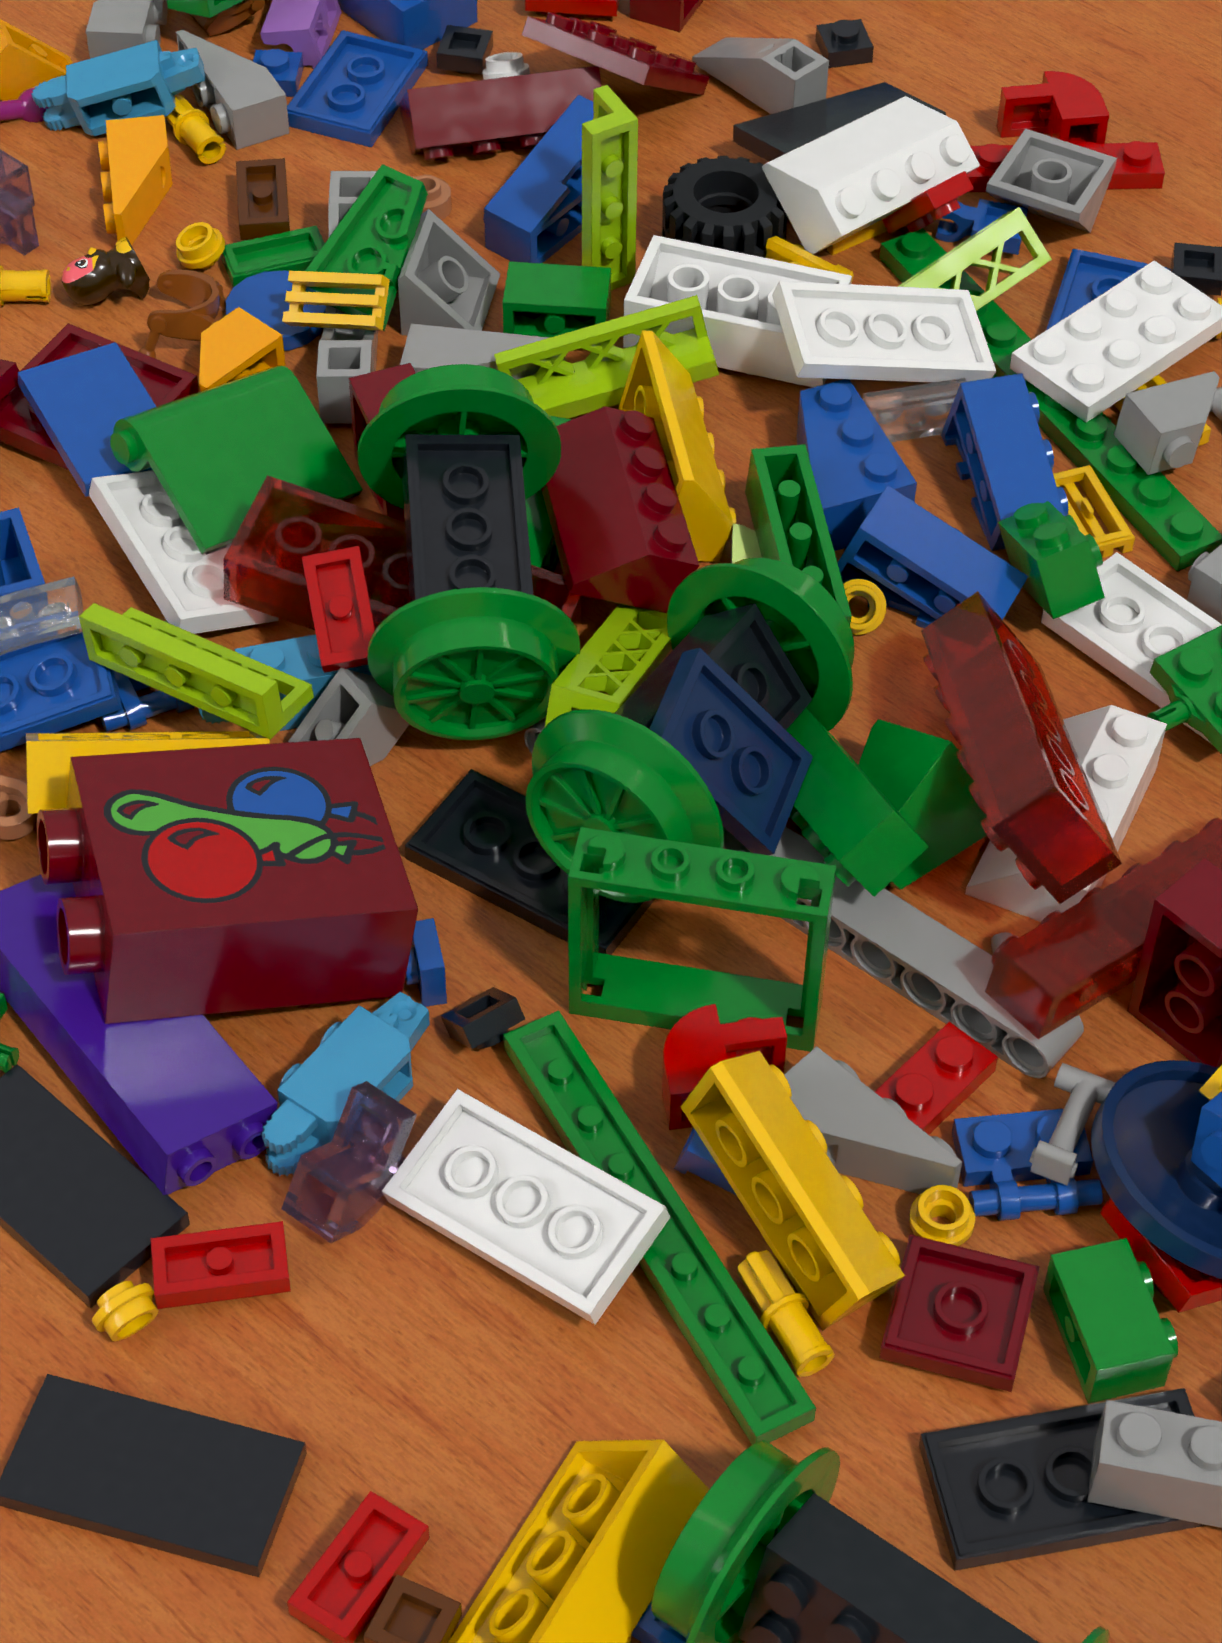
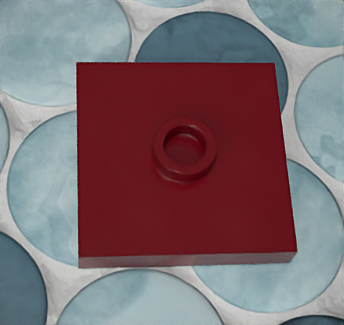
[879,1234,1040,1392]

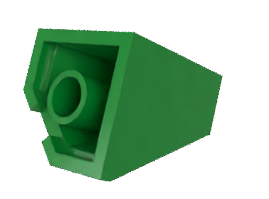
[858,719,1015,890]

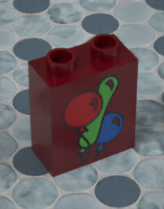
[37,738,418,1024]

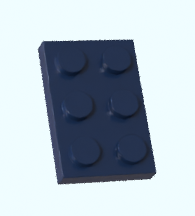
[650,648,813,855]

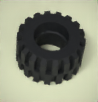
[662,156,788,258]

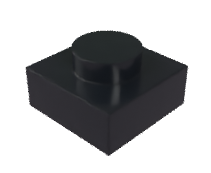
[815,19,874,68]
[436,25,493,74]
[1171,243,1222,296]
[441,987,525,1049]

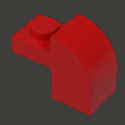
[996,71,1110,144]
[662,1004,787,1130]

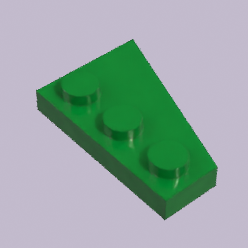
[305,164,428,331]

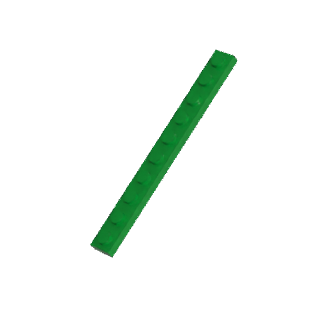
[879,228,1222,572]

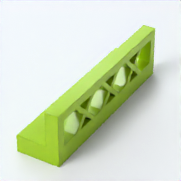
[582,85,638,290]
[897,207,1052,311]
[494,295,719,419]
[79,603,314,740]
[545,603,672,726]

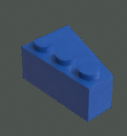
[483,94,593,263]
[941,373,1068,551]
[796,379,917,551]
[837,485,1029,650]

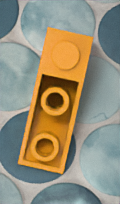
[98,115,173,245]

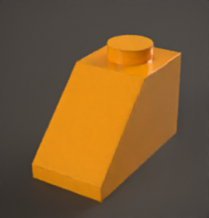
[0,19,73,101]
[199,307,286,392]

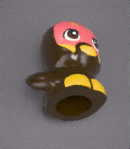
[61,237,150,305]

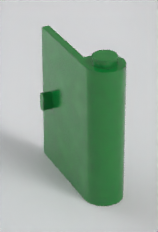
[110,365,363,554]

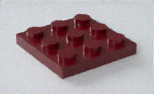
[522,12,710,95]
[0,323,199,470]

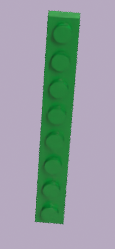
[503,1010,816,1445]

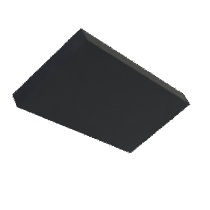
[733,82,946,162]
[405,769,656,955]
[0,1064,190,1308]
[0,1374,307,1577]
[919,1388,1206,1571]

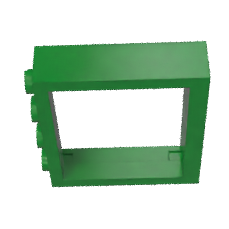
[568,827,836,1052]

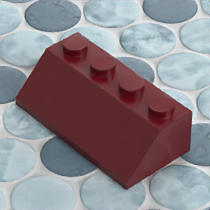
[399,66,602,161]
[541,406,699,613]

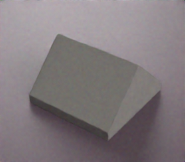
[986,129,1117,233]
[398,209,500,336]

